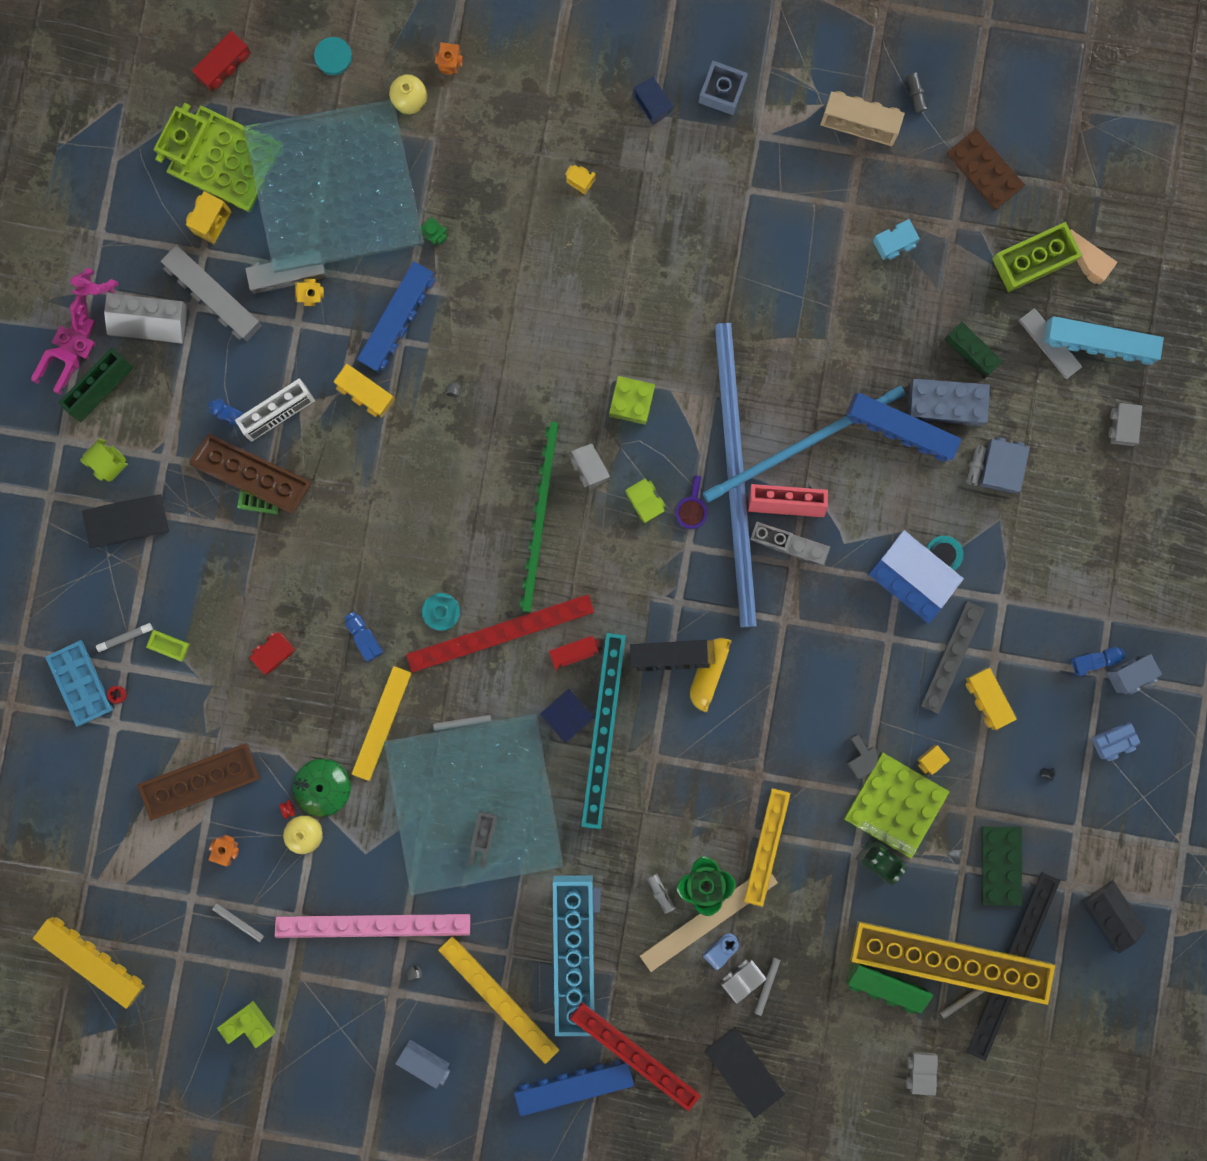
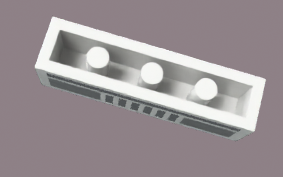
[235,378,315,442]

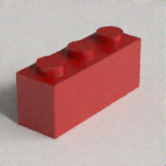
[192,31,251,92]

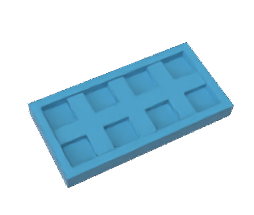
[45,640,113,727]

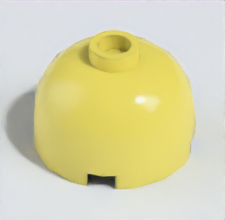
[389,74,427,115]
[283,815,323,854]

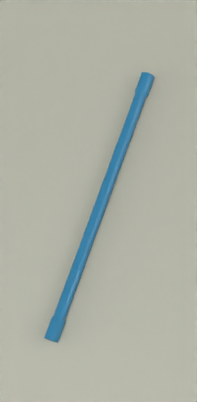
[703,386,905,503]

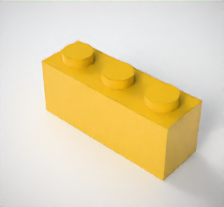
[333,364,395,417]
[965,668,1017,730]

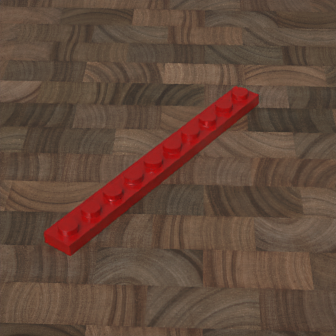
[406,594,594,673]

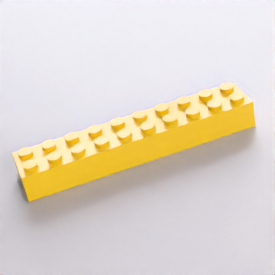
[850,921,1055,1005]

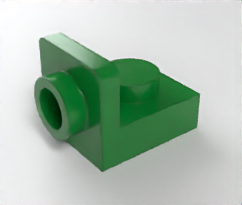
[419,216,448,247]

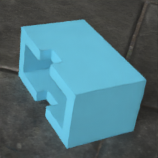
[873,219,920,260]

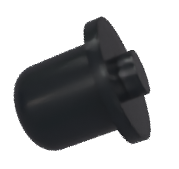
[1040,768,1055,781]

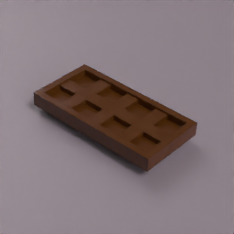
[947,128,1025,210]

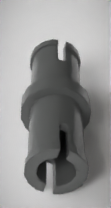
[906,73,928,113]

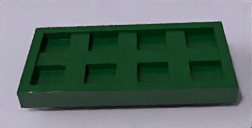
[982,826,1022,906]

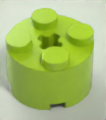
[80,438,128,482]

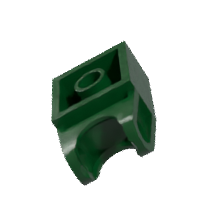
[855,841,907,886]

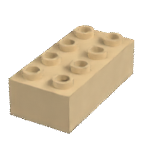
[820,91,905,146]

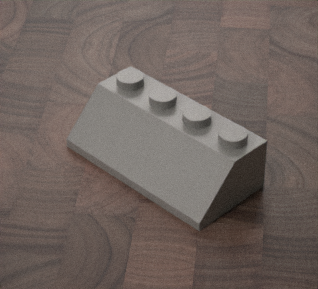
[104,293,188,344]

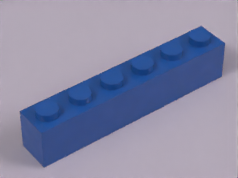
[357,261,436,374]
[845,393,961,462]
[514,1058,634,1116]

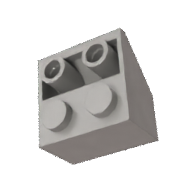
[570,444,610,490]

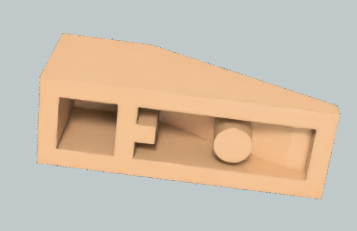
[1070,230,1117,285]

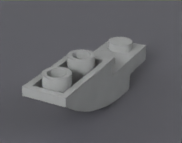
[750,522,831,565]

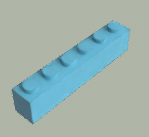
[1044,316,1164,365]

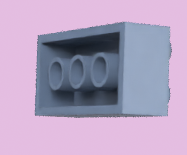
[907,379,990,426]

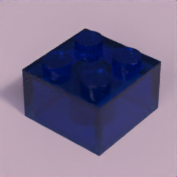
[540,689,595,743]

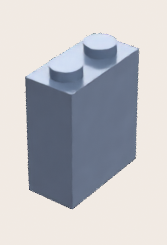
[979,437,1030,494]
[396,1040,450,1088]

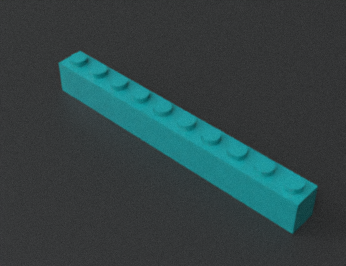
[581,633,626,829]

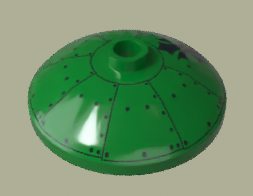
[293,759,351,817]

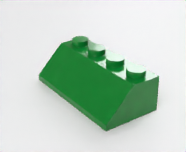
[845,962,933,1014]

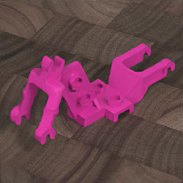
[31,268,118,395]

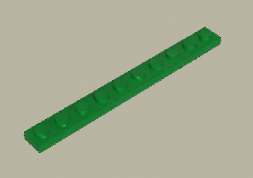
[520,422,558,613]

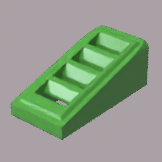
[237,489,279,515]

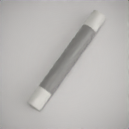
[96,623,153,652]

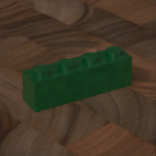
[58,347,134,422]

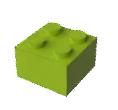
[609,376,655,425]

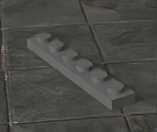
[920,601,985,714]

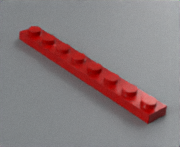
[570,1002,701,1111]

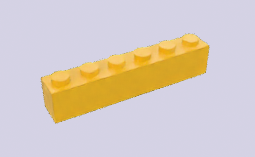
[33,917,145,1009]

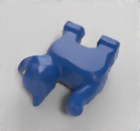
[208,399,244,427]

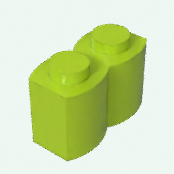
[625,479,666,524]

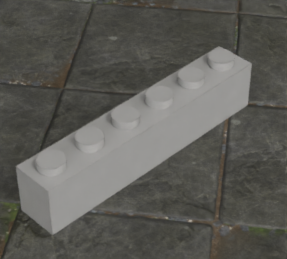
[161,245,262,342]

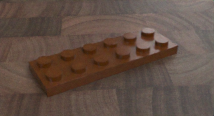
[190,433,311,514]
[137,743,261,821]

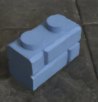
[1091,722,1140,761]

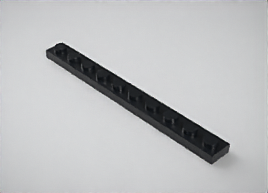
[966,872,1061,1061]

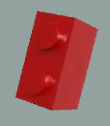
[249,632,297,675]

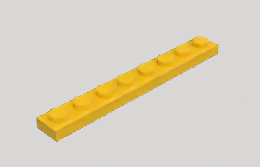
[438,936,560,1064]

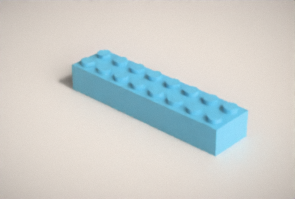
[553,875,595,1036]

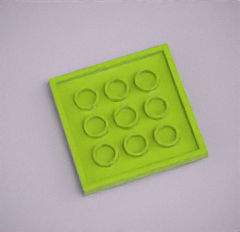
[844,752,950,859]

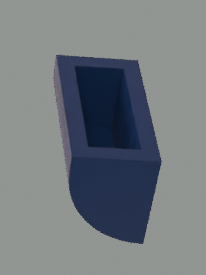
[632,77,674,126]

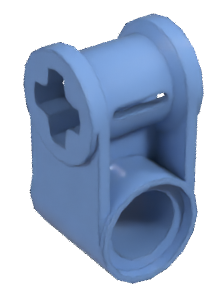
[702,933,739,970]

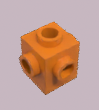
[435,42,463,75]
[209,835,239,867]

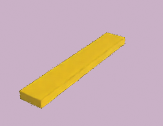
[352,666,412,781]
[744,788,791,907]

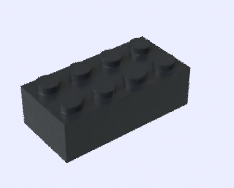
[630,640,715,671]

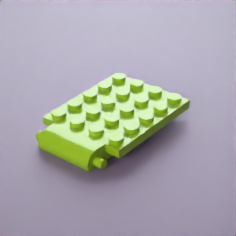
[153,103,284,213]

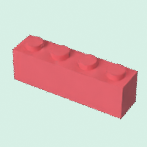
[748,484,828,517]

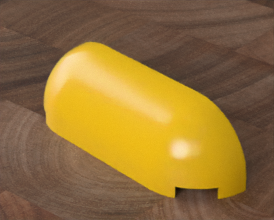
[690,638,732,712]

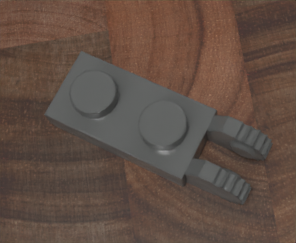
[468,811,498,868]

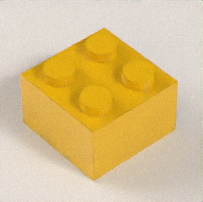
[186,191,232,245]

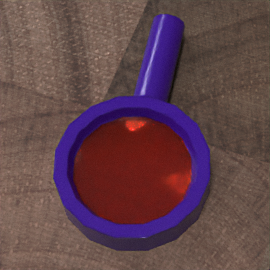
[675,475,708,529]

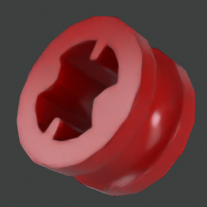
[107,686,127,703]
[280,800,295,819]

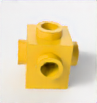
[295,279,324,306]

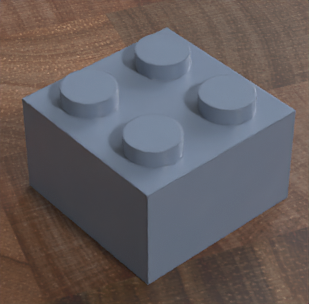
[699,61,748,116]
[1106,654,1162,694]

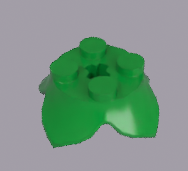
[676,856,736,917]

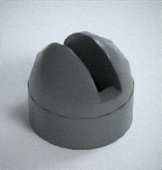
[445,382,461,398]
[407,965,423,981]

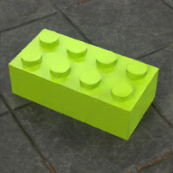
[992,222,1082,293]

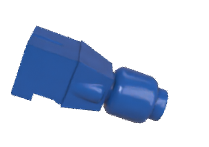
[345,612,384,662]
[1070,647,1125,676]

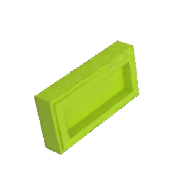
[146,630,190,662]

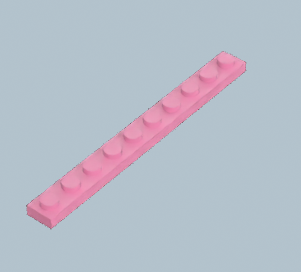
[275,914,471,938]

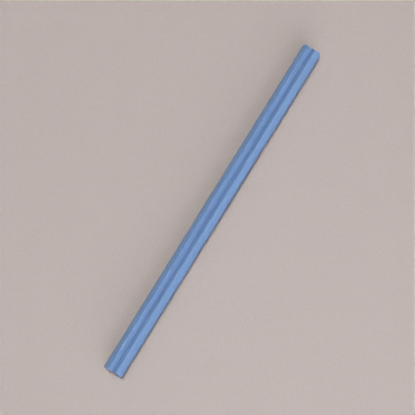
[715,323,757,628]

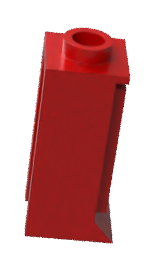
[549,635,601,672]

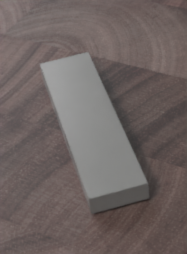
[1019,308,1082,379]

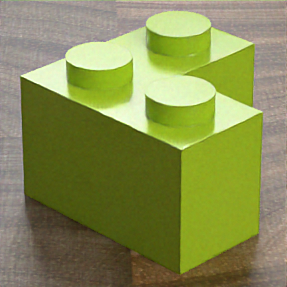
[217,1001,276,1048]

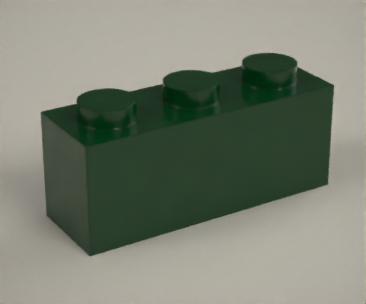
[944,321,1003,379]

